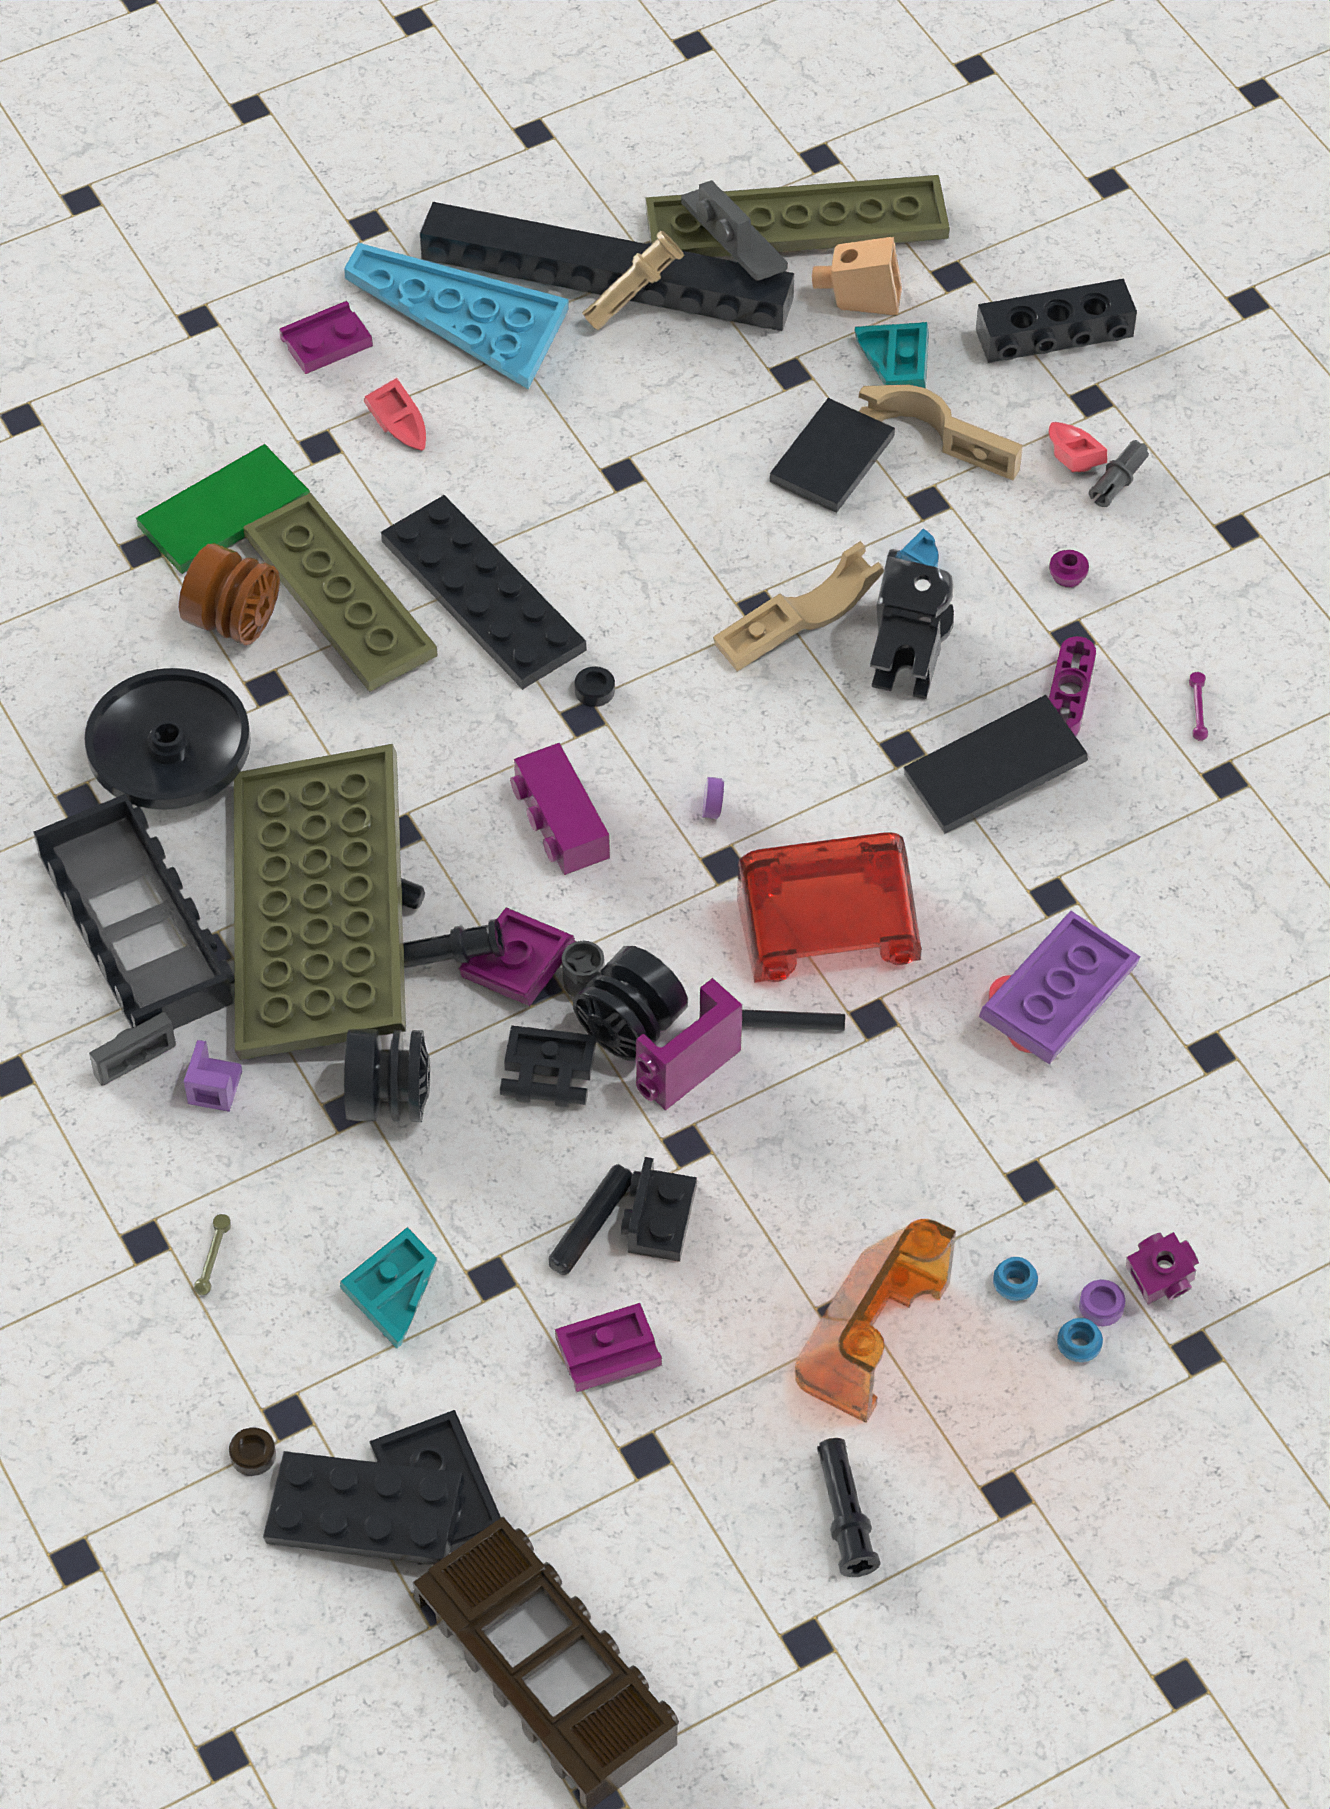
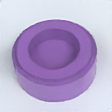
[702,777,724,819]
[1079,1279,1125,1326]

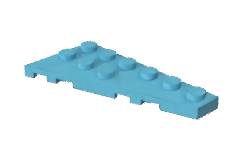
[344,243,569,389]

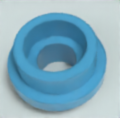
[993,1257,1038,1301]
[1057,1318,1103,1362]

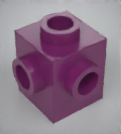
[1126,1232,1199,1305]

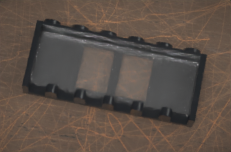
[33,794,235,1030]

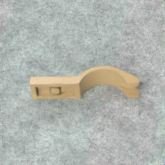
[859,385,1023,480]
[713,541,884,672]

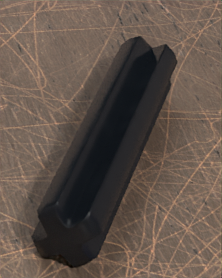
[548,1164,633,1275]

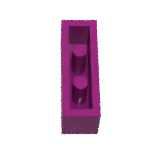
[510,743,610,875]

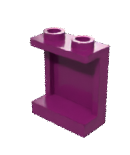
[635,978,742,1111]

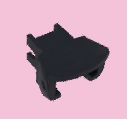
[870,549,954,699]

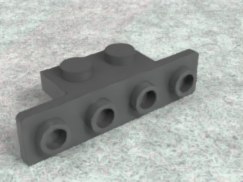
[681,180,788,280]

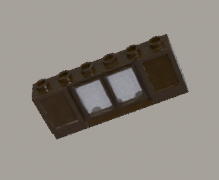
[413,1516,679,1809]

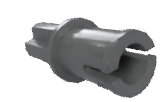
[1089,440,1149,507]

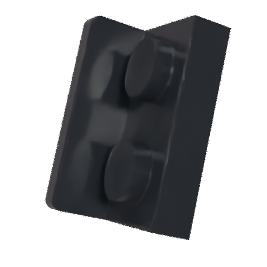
[621,1157,697,1262]

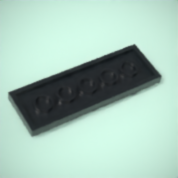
[381,495,587,690]

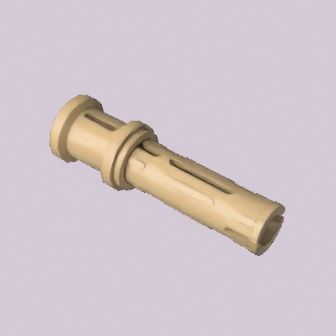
[582,231,684,330]

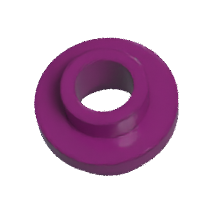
[1049,550,1089,587]

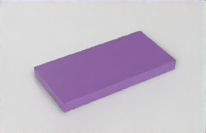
[979,911,1141,1065]

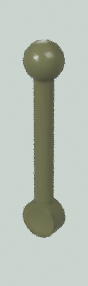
[194,1214,231,1295]

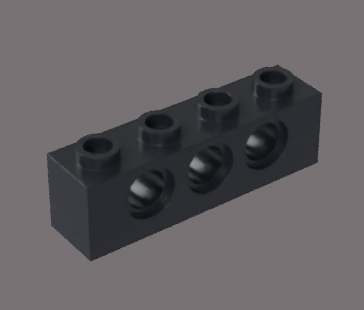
[976,278,1137,363]

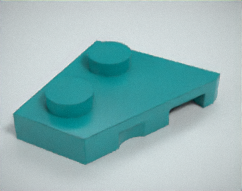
[854,322,929,388]
[340,1227,437,1349]

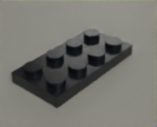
[263,1451,465,1565]

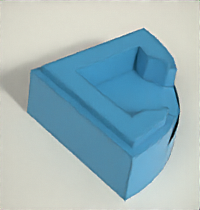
[900,528,939,568]

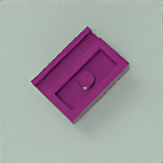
[279,301,373,374]
[555,1303,662,1393]

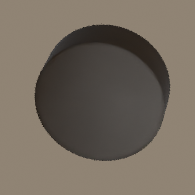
[229,1427,276,1476]

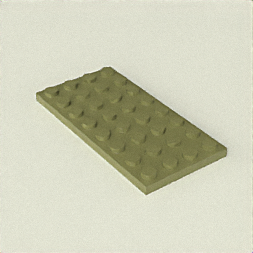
[234,744,406,1060]

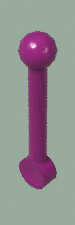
[1189,672,1208,741]

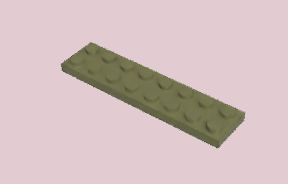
[645,175,950,257]

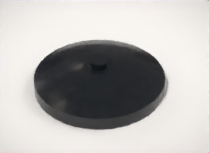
[84,668,251,810]

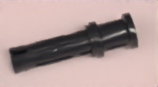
[403,919,505,968]
[817,1438,881,1577]

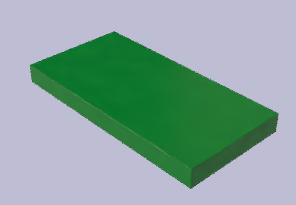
[136,444,310,574]

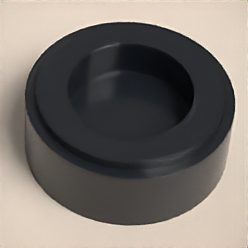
[574,666,615,707]

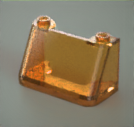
[795,1219,956,1423]

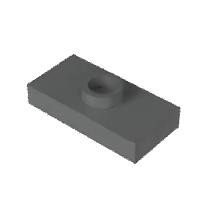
[89,1012,176,1086]

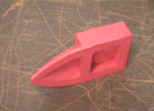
[364,378,426,451]
[1049,422,1107,472]

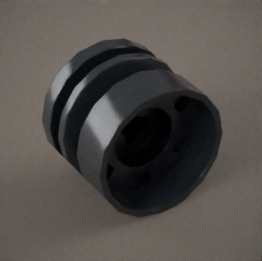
[573,946,688,1061]
[344,1029,430,1122]

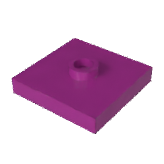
[458,907,576,1006]

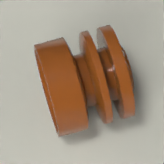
[178,543,280,645]

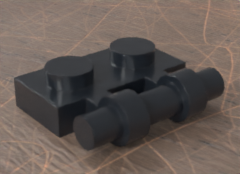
[500,1025,596,1107]

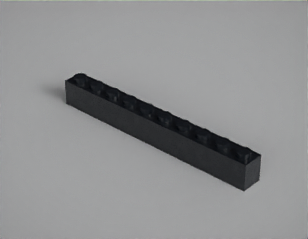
[420,202,794,331]

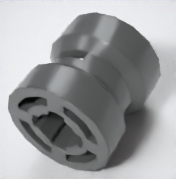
[562,940,605,997]

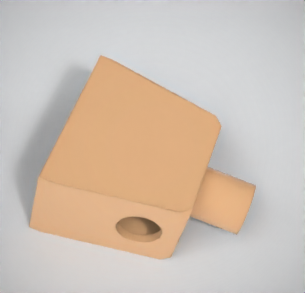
[812,237,902,315]

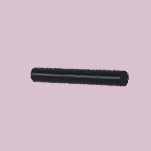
[742,1009,845,1031]

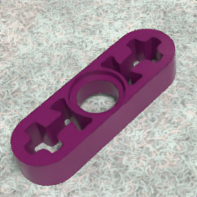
[1049,636,1096,736]

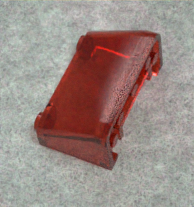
[737,832,922,983]

